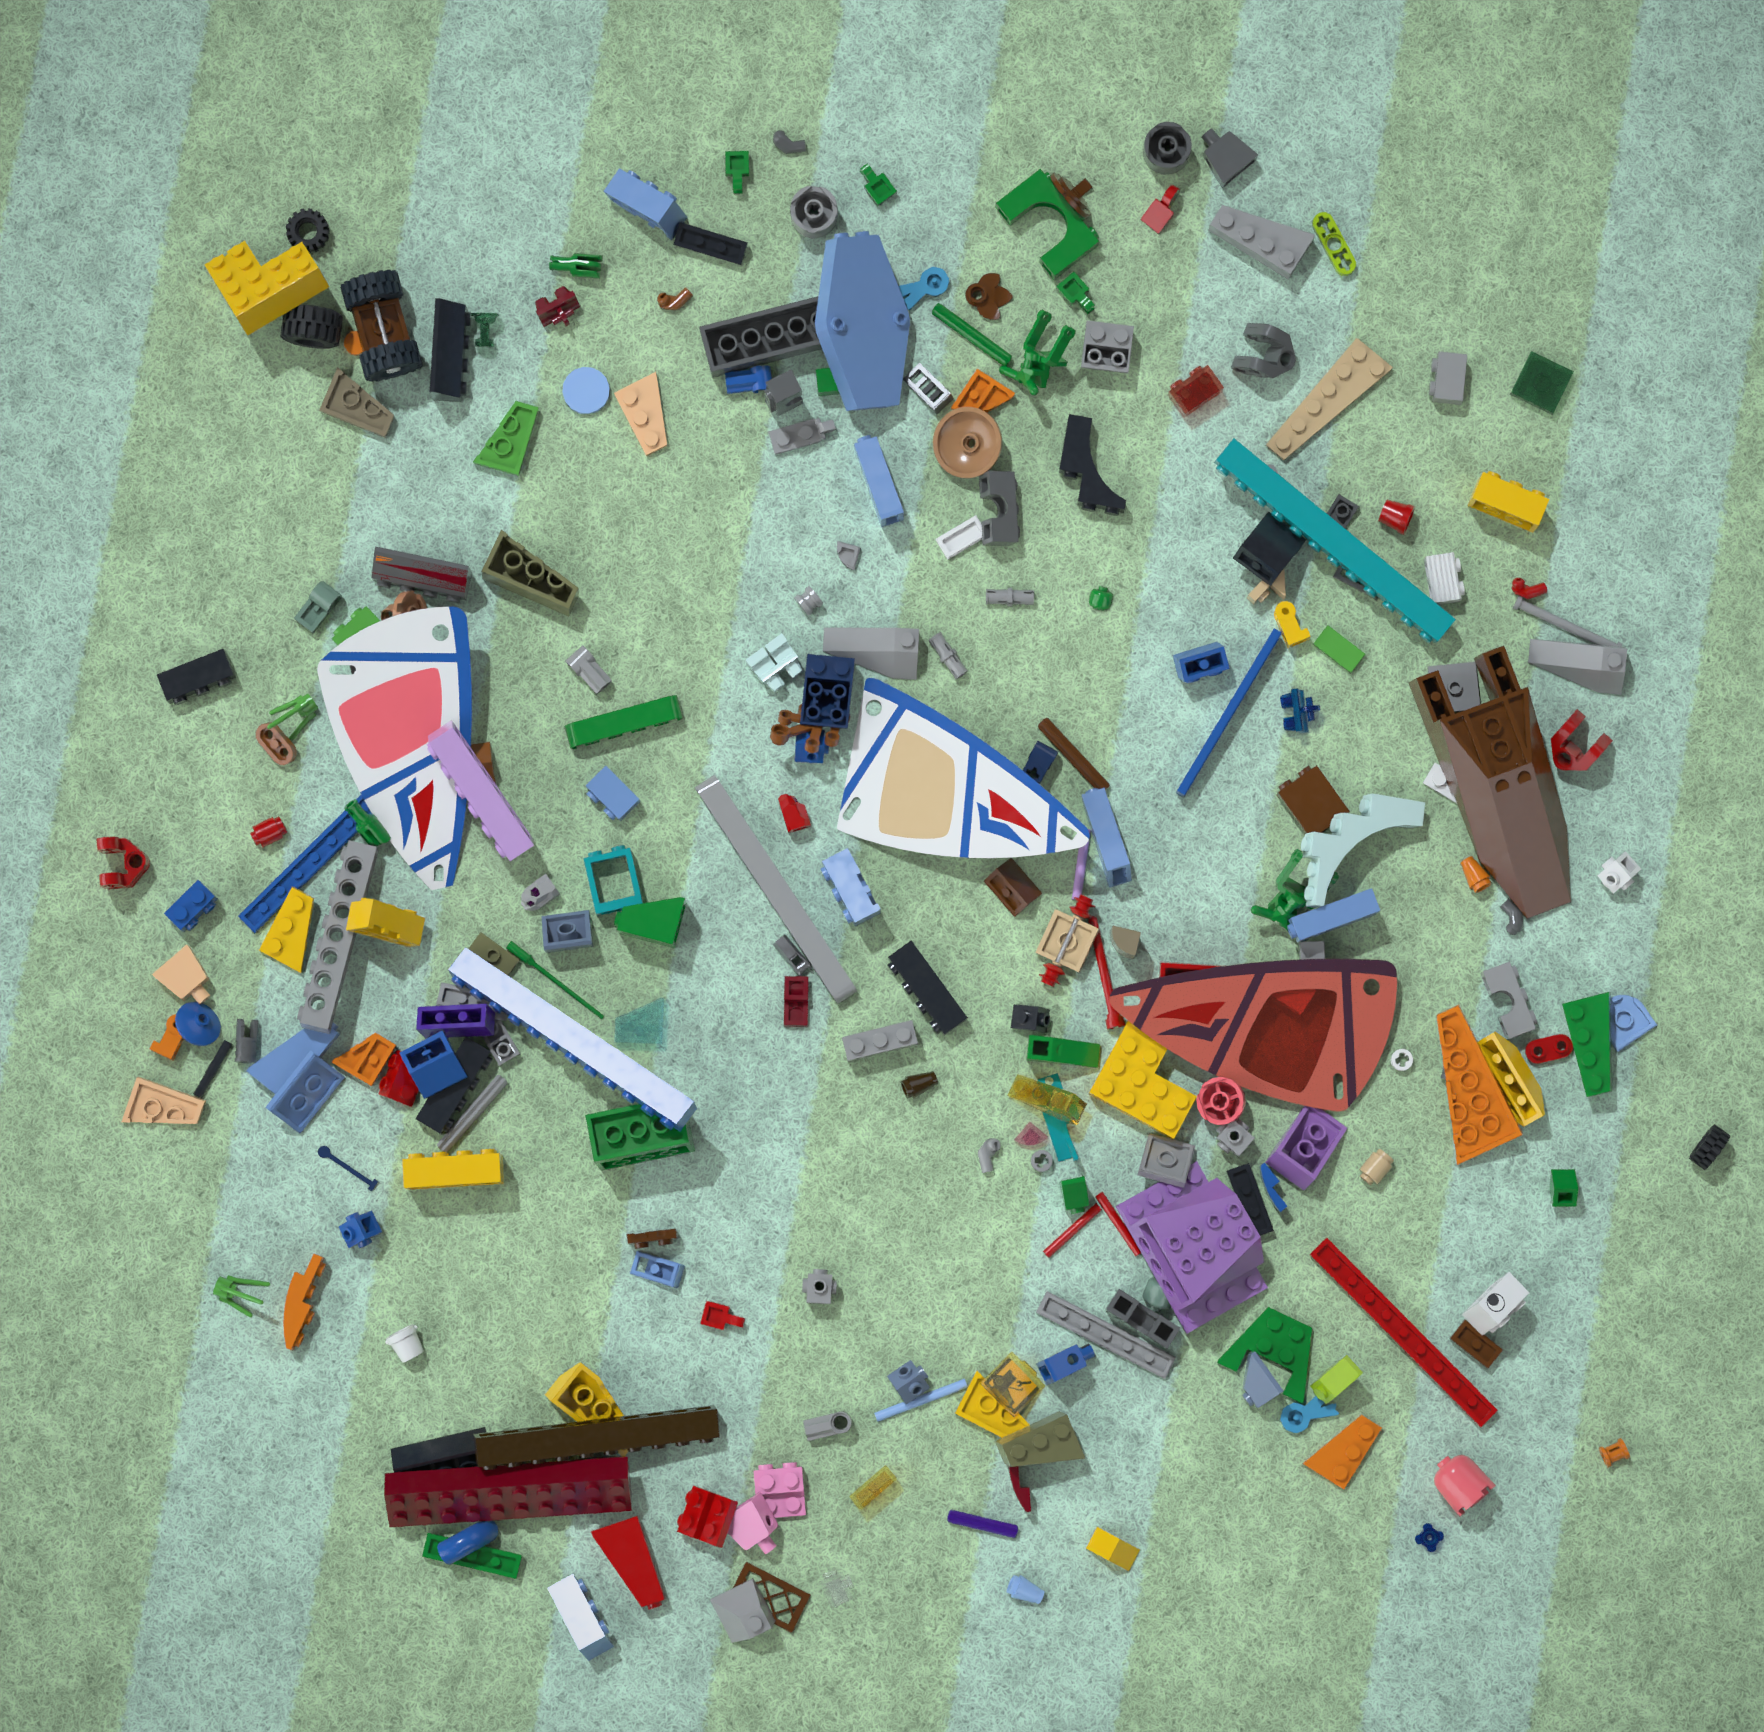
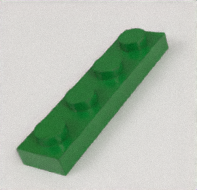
[422,1532,522,1579]

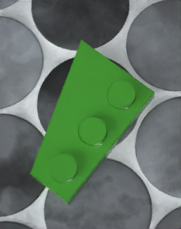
[473,401,539,476]

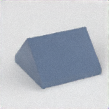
[541,910,594,953]

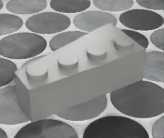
[1208,205,1315,280]

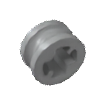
[1031,1150,1052,1172]

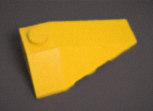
[545,1362,628,1457]

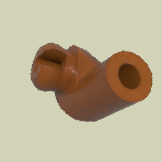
[657,287,693,310]

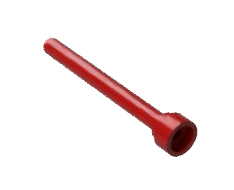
[1088,916,1126,1030]

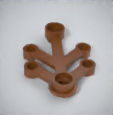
[770,704,850,753]

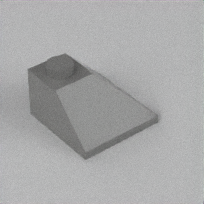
[710,1578,775,1643]

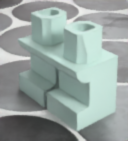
[746,633,803,692]

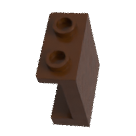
[1276,765,1350,835]

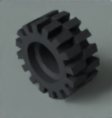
[286,208,330,254]
[1689,1124,1731,1170]

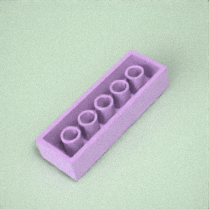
[427,720,534,861]

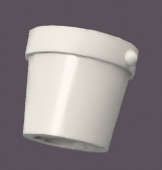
[385,1324,424,1363]

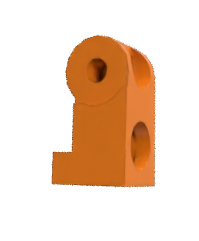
[150,1014,184,1061]

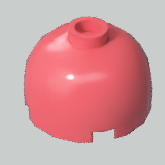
[1196,1077,1246,1125]

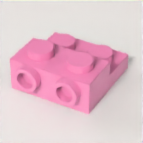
[754,1462,806,1518]

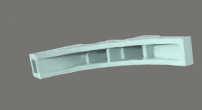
[1301,793,1425,908]

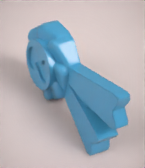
[899,267,949,311]
[1280,1396,1339,1433]

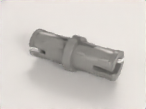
[986,587,1034,607]
[928,632,968,680]

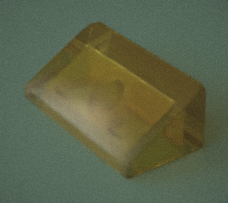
[849,1465,896,1510]

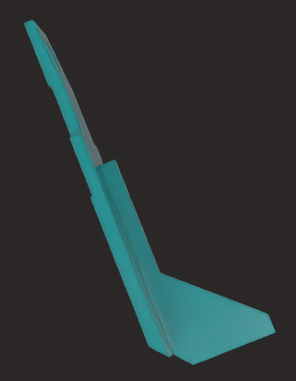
[1037,1073,1079,1162]

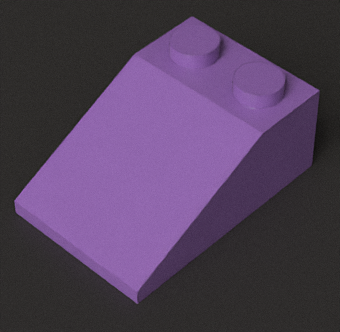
[1265,1106,1347,1191]

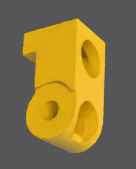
[1274,601,1311,649]

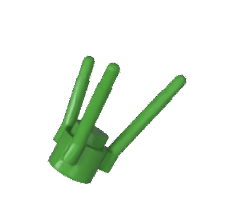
[267,693,318,742]
[213,1275,270,1317]

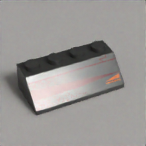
[371,546,472,603]

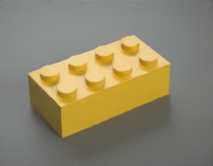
[402,1149,504,1190]

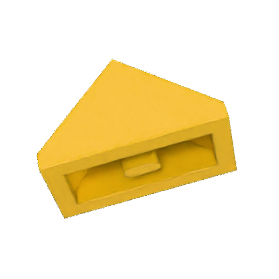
[1086,1527,1140,1571]

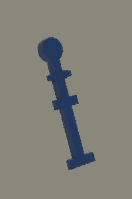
[318,1146,379,1191]

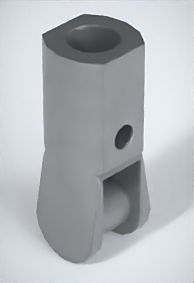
[773,934,812,976]

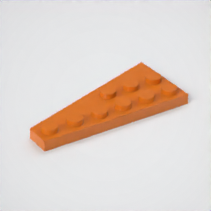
[1436,1004,1523,1165]

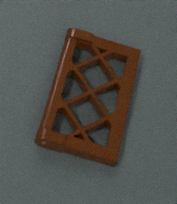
[733,1562,811,1633]

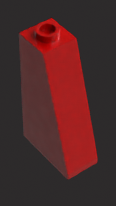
[591,1515,666,1610]

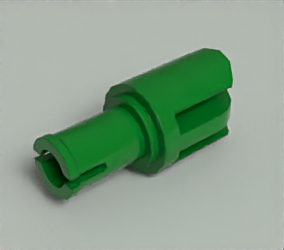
[549,253,603,279]
[344,799,391,846]

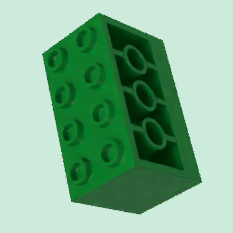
[585,1104,695,1171]

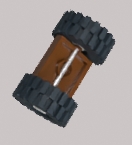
[340,270,423,382]

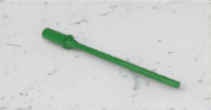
[506,941,604,1020]

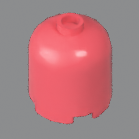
[1434,1455,1496,1517]

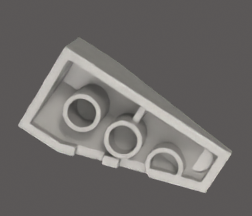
[823,628,919,680]
[1528,639,1627,695]

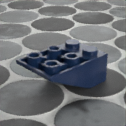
[800,654,855,729]

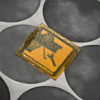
[980,1351,1045,1418]

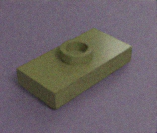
[468,932,520,976]

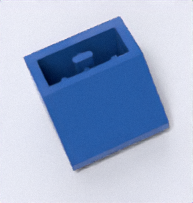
[400,1031,467,1099]

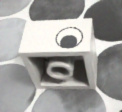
[1462,1272,1529,1335]

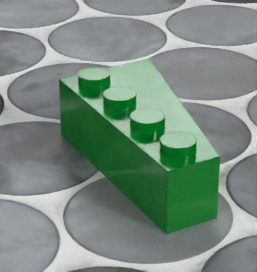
[1562,992,1612,1097]

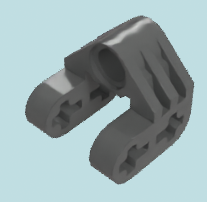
[1231,323,1296,378]

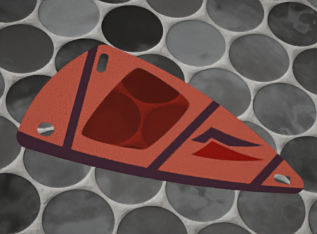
[1109,959,1397,1111]

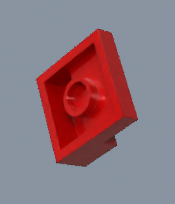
[677,1486,738,1548]

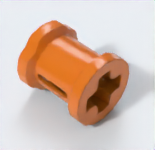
[1599,1438,1630,1467]

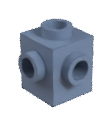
[887,1360,930,1404]

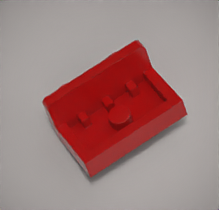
[378,1050,419,1107]

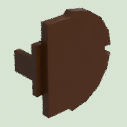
[1050,172,1093,219]

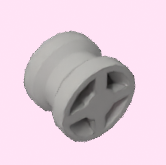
[794,586,823,616]

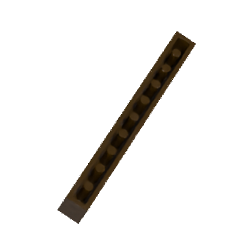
[473,1405,720,1470]

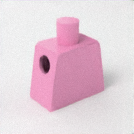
[728,1492,778,1554]

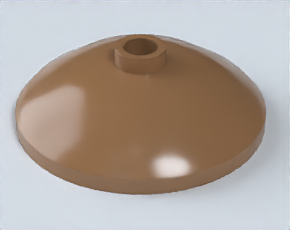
[933,407,1002,478]

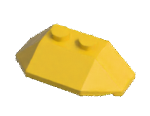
[1478,1031,1545,1126]

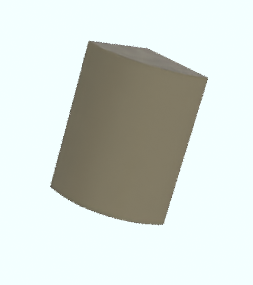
[1110,926,1141,959]

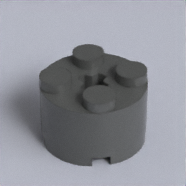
[1143,122,1192,175]

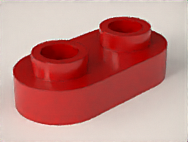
[1525,1034,1573,1064]

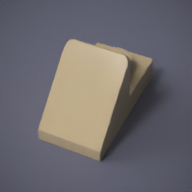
[1247,569,1286,604]

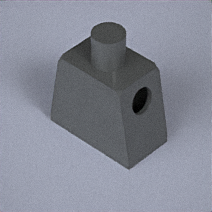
[1201,128,1258,188]

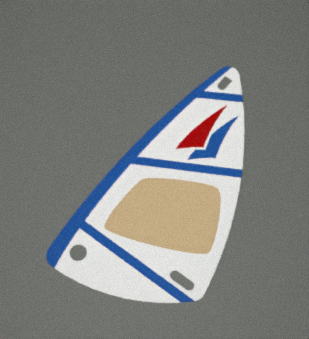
[837,678,1090,858]

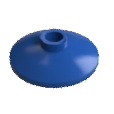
[175,1002,221,1046]

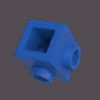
[795,730,829,763]
[339,1210,382,1249]

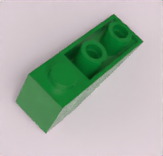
[1026,1035,1100,1068]

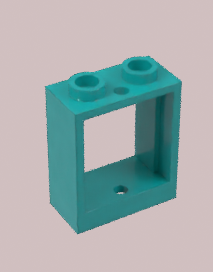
[583,845,643,916]

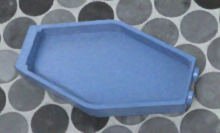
[815,231,910,411]

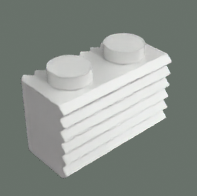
[1424,552,1465,605]

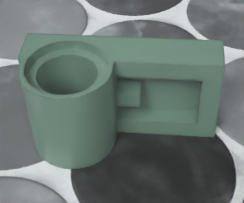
[294,581,343,634]

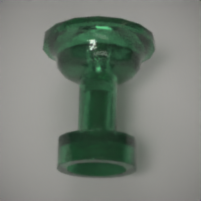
[471,313,499,347]

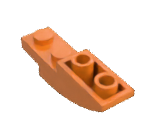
[283,1254,326,1350]

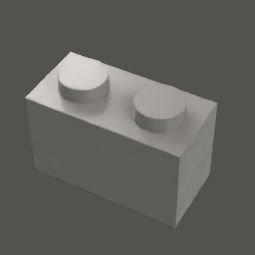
[1429,351,1467,405]

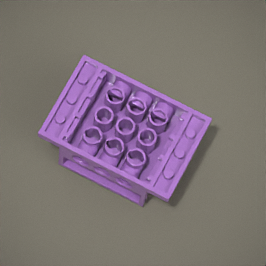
[1115,1161,1268,1334]

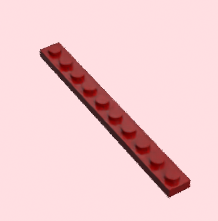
[1309,1237,1498,1427]

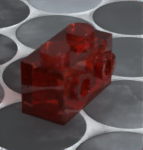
[1168,365,1224,418]

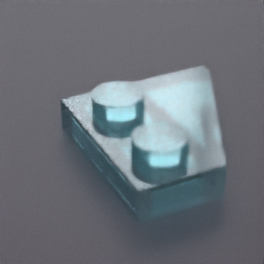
[614,998,665,1044]

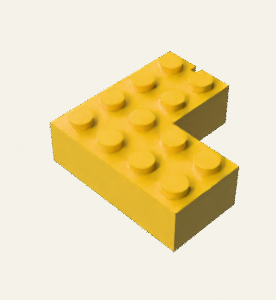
[204,241,329,336]
[1088,1021,1197,1139]

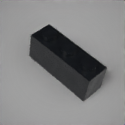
[157,649,236,705]

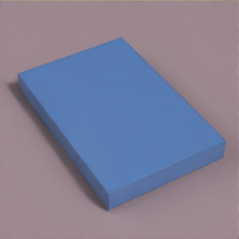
[265,1050,345,1133]

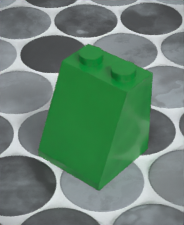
[614,897,687,948]

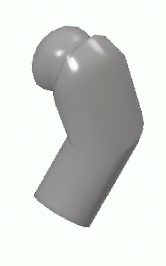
[978,1138,1001,1173]

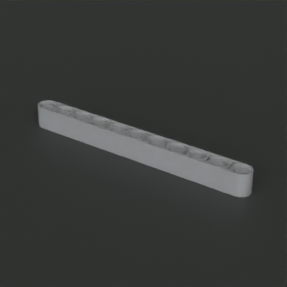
[695,775,857,1004]

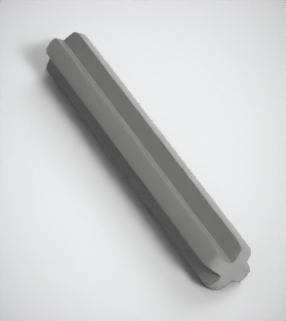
[437,1075,508,1152]

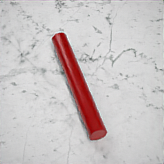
[1095,1191,1141,1257]
[1043,1203,1102,1258]

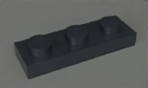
[673,222,748,266]
[1226,1163,1274,1236]

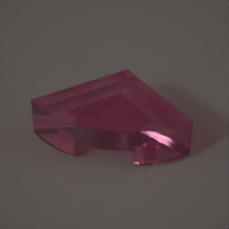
[1014,1121,1048,1146]

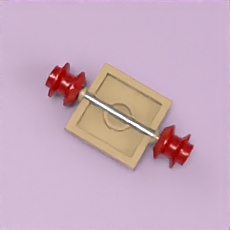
[1035,894,1099,987]

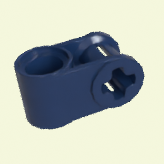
[1023,741,1059,784]

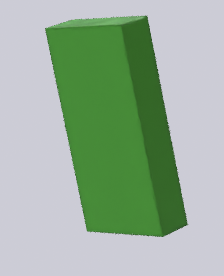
[1313,625,1365,673]

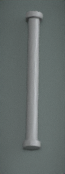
[1513,596,1623,647]

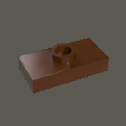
[1449,1319,1503,1369]

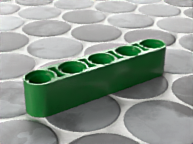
[564,695,683,749]

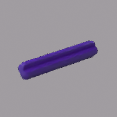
[947,1510,1018,1538]

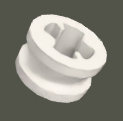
[1391,1049,1413,1071]

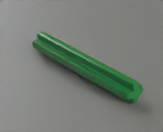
[932,303,1012,366]

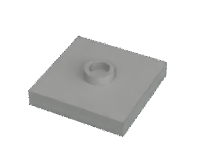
[1427,662,1480,712]
[1138,1133,1195,1188]

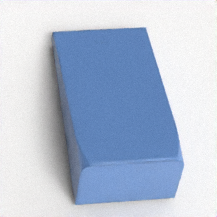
[630,1251,685,1288]

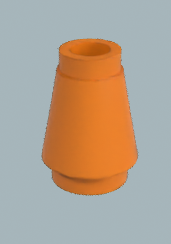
[1460,856,1492,893]

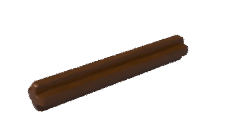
[1038,718,1110,791]

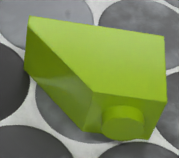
[1310,1355,1363,1404]

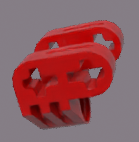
[1551,709,1613,771]
[96,837,150,890]

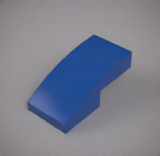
[1259,1163,1287,1213]

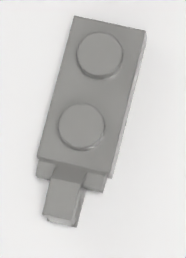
[768,418,836,455]

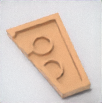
[614,372,667,456]
[121,1076,206,1124]

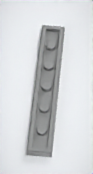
[1036,1291,1176,1379]

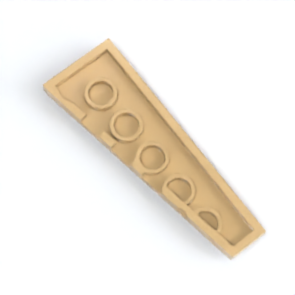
[1266,338,1393,461]

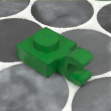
[725,151,749,194]
[860,163,897,206]
[1056,272,1095,314]

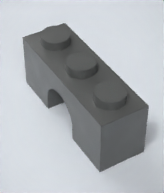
[764,370,803,416]
[979,471,1020,546]
[1105,1289,1180,1349]

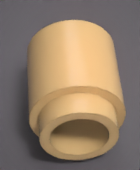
[1359,1149,1394,1185]

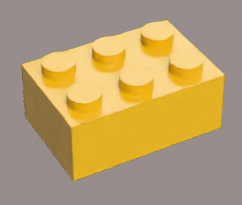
[1467,471,1550,533]

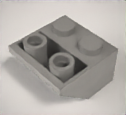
[1081,320,1134,373]

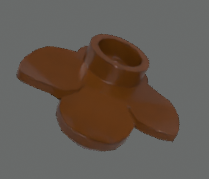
[965,273,1013,320]

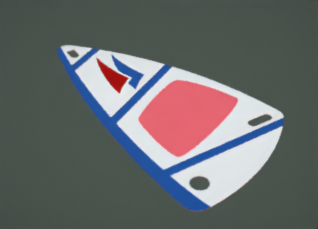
[317,606,472,890]

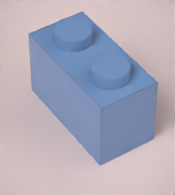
[586,766,641,821]

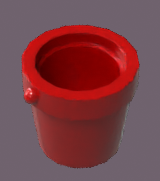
[1378,499,1415,535]

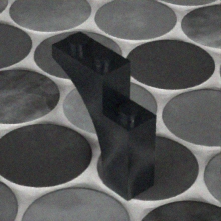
[1059,414,1126,516]

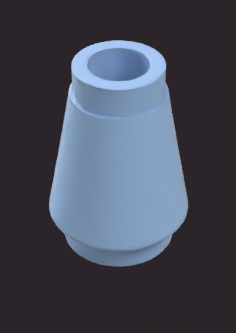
[1006,1575,1044,1604]

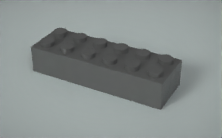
[699,296,822,377]

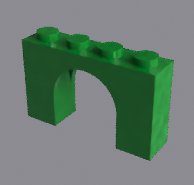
[995,169,1099,280]

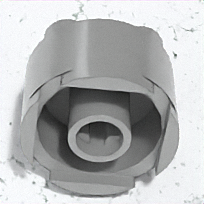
[790,186,838,239]

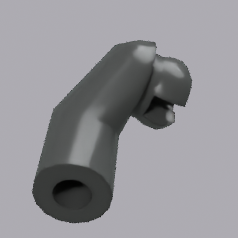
[773,130,806,154]
[1500,899,1523,935]

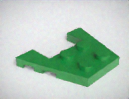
[1217,1307,1312,1403]

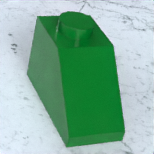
[1059,1176,1090,1215]

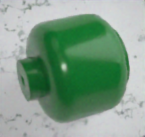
[1089,586,1113,611]

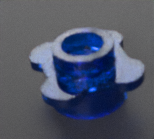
[1415,1523,1444,1552]

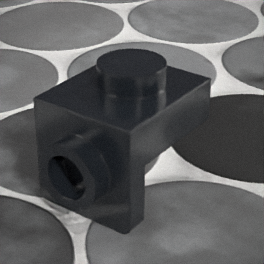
[1011,1004,1050,1033]

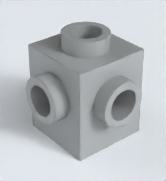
[1216,1119,1255,1157]
[802,1269,837,1304]

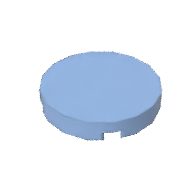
[562,367,610,414]

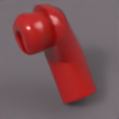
[1511,578,1547,599]

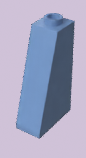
[854,435,904,527]
[1082,788,1132,888]
[1287,888,1380,943]
[247,1023,340,1094]

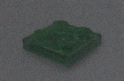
[1510,351,1574,415]

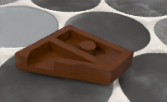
[626,1228,678,1249]

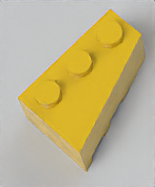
[346,898,425,947]

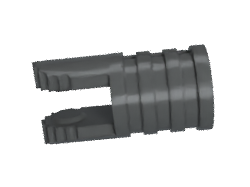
[234,1019,258,1063]

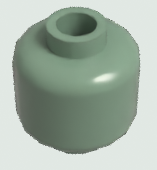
[1142,1277,1171,1312]

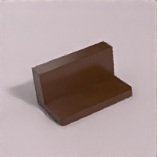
[984,858,1042,917]

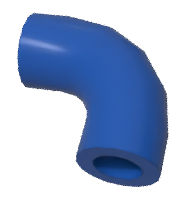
[437,1520,499,1565]

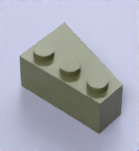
[995,1411,1085,1467]

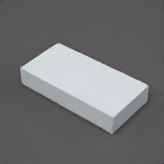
[935,515,982,560]

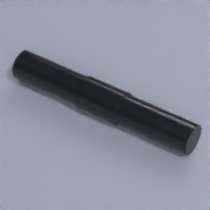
[193,1040,233,1099]

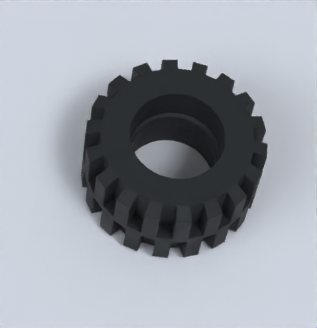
[280,304,343,349]

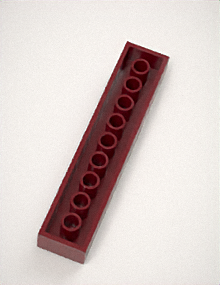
[384,1457,632,1528]

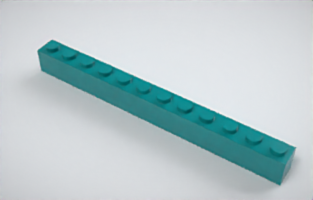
[1214,438,1456,643]

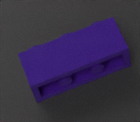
[416,1004,495,1039]

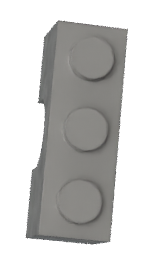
[1480,961,1537,1040]
[842,1020,918,1062]

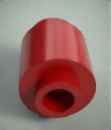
[250,816,287,848]

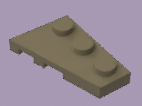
[319,367,395,438]

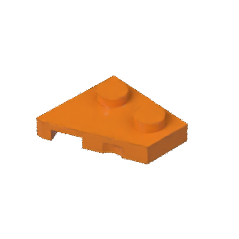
[951,369,1015,413]
[332,1033,397,1086]

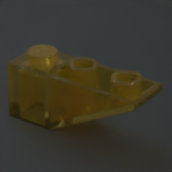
[1007,1074,1087,1125]

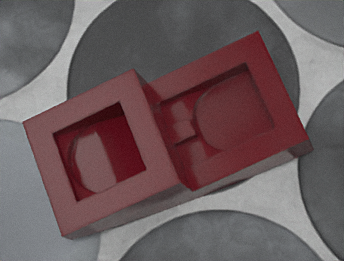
[784,976,809,1027]
[1008,1466,1031,1512]

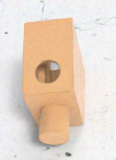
[152,945,211,1005]

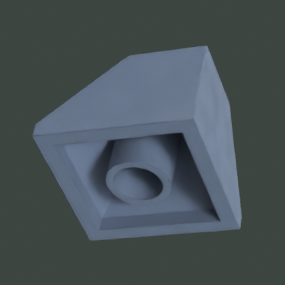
[1242,1351,1283,1408]

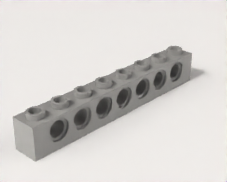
[297,840,378,1034]

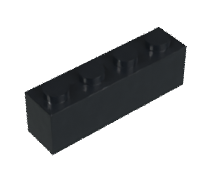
[887,940,968,1036]
[415,1037,493,1135]

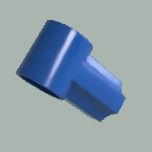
[725,365,772,394]

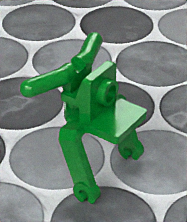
[999,309,1076,396]
[1251,849,1339,942]

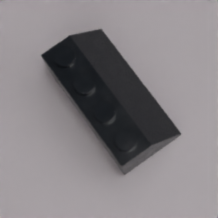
[429,298,471,402]
[391,1427,487,1473]

